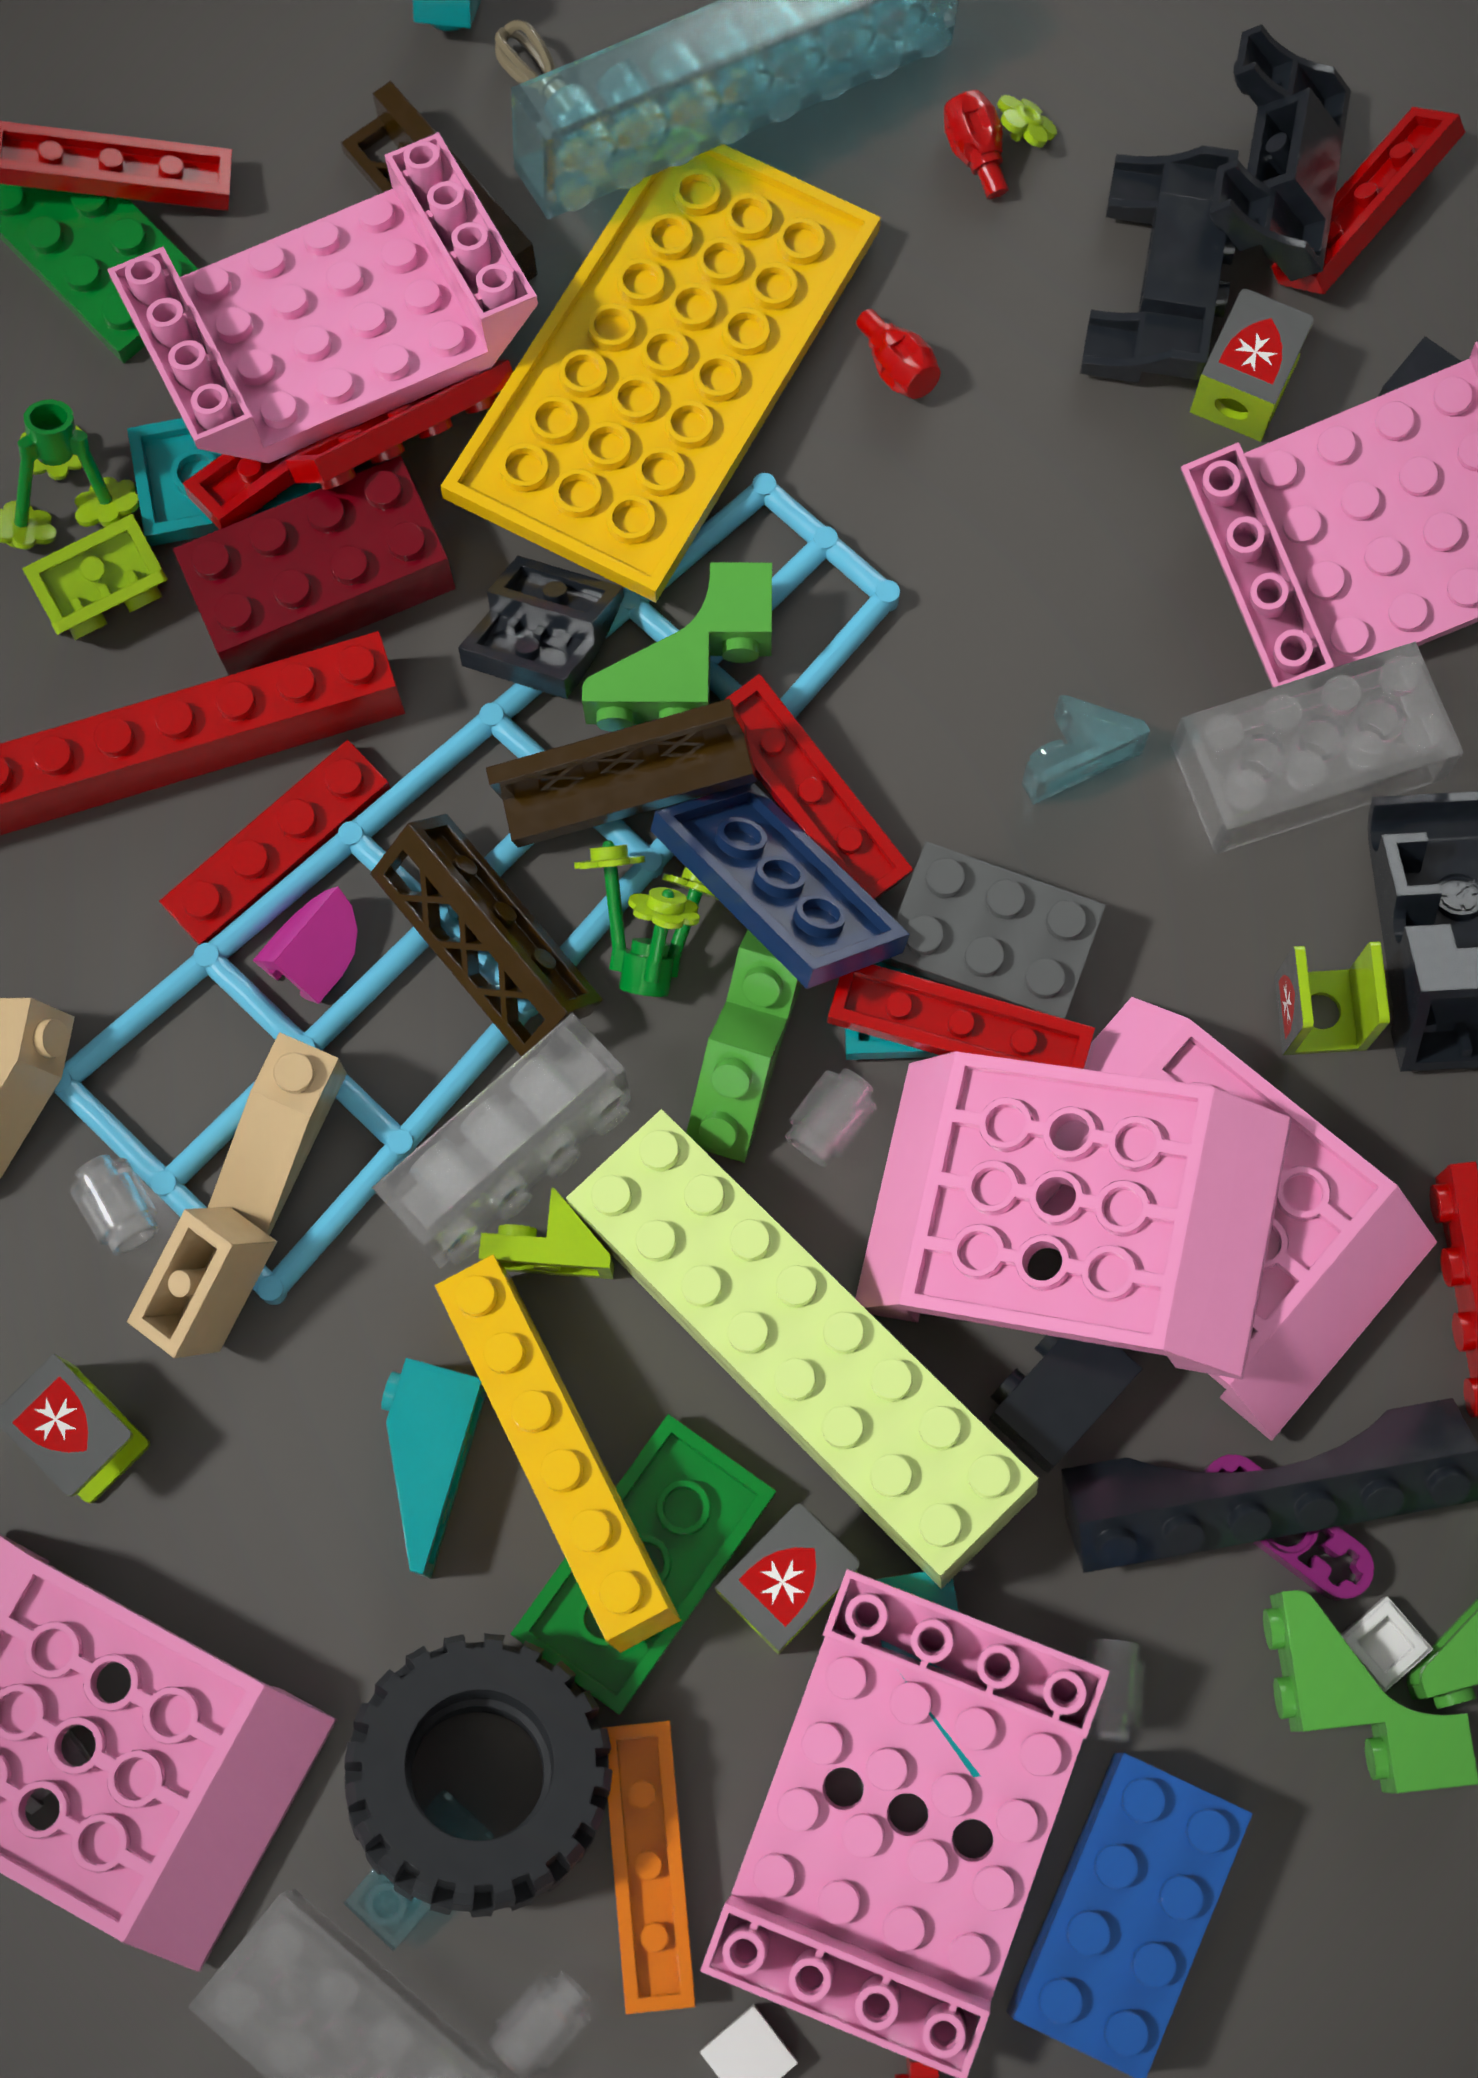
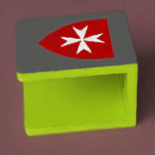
[1189,289,1314,442]
[1274,941,1390,1055]
[0,1353,150,1504]
[715,1504,859,1655]

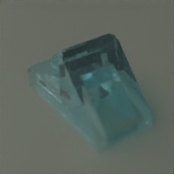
[1022,695,1150,805]

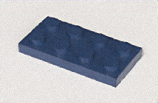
[650,782,910,989]

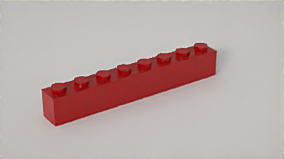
[0,631,405,835]

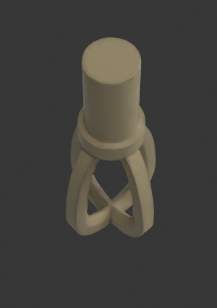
[495,20,586,129]

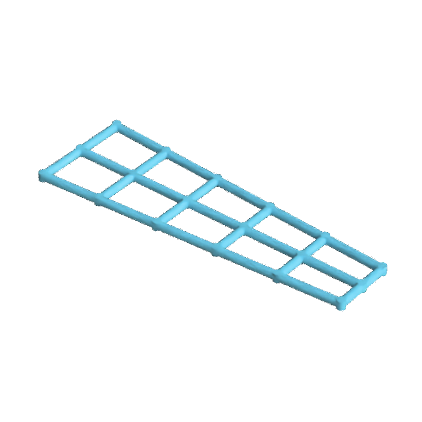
[54,473,900,1305]

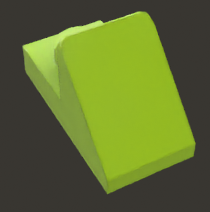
[478,1187,614,1279]

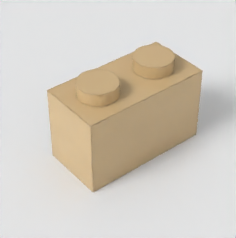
[127,1207,277,1358]

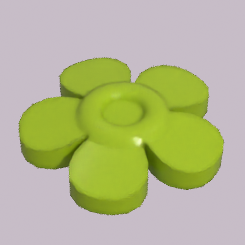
[997,95,1057,148]

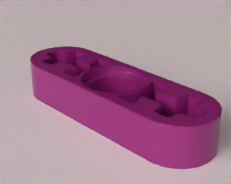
[1203,1454,1374,1600]

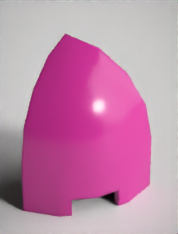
[252,886,358,1004]

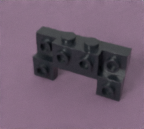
[1209,24,1351,281]
[1080,145,1239,383]

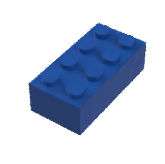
[1006,1753,1253,2078]

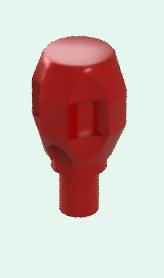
[944,90,1009,199]
[856,309,941,399]

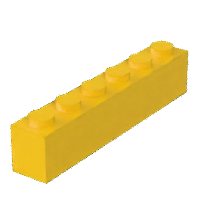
[434,1254,681,1653]

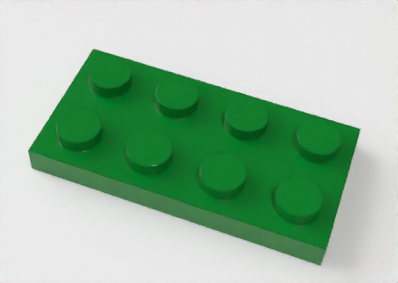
[0,184,198,364]
[510,1414,776,1715]

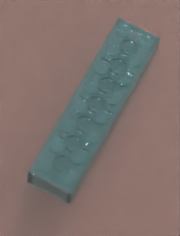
[511,0,959,220]

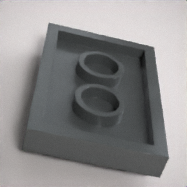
[881,841,1106,1019]

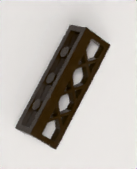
[341,81,538,281]
[486,699,757,848]
[370,814,603,1062]

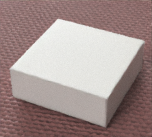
[1340,1596,1433,1693]
[700,2004,798,2078]

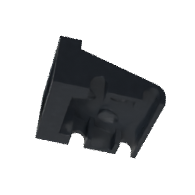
[1368,791,1478,1072]

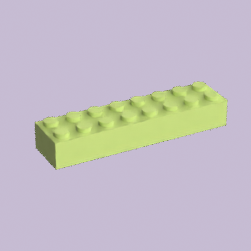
[566,1109,1038,1589]

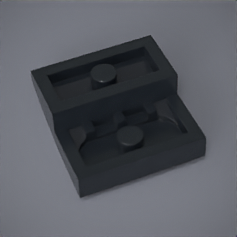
[458,556,624,699]

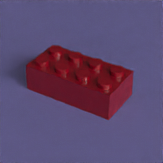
[173,456,456,676]

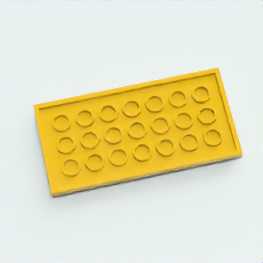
[440,121,881,603]

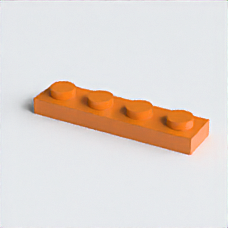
[603,1721,696,2014]

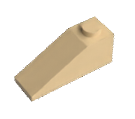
[0,998,75,1179]
[208,1032,347,1236]

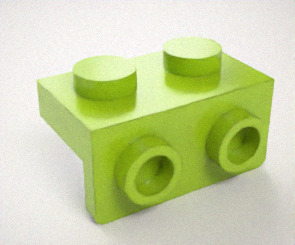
[22,514,168,640]

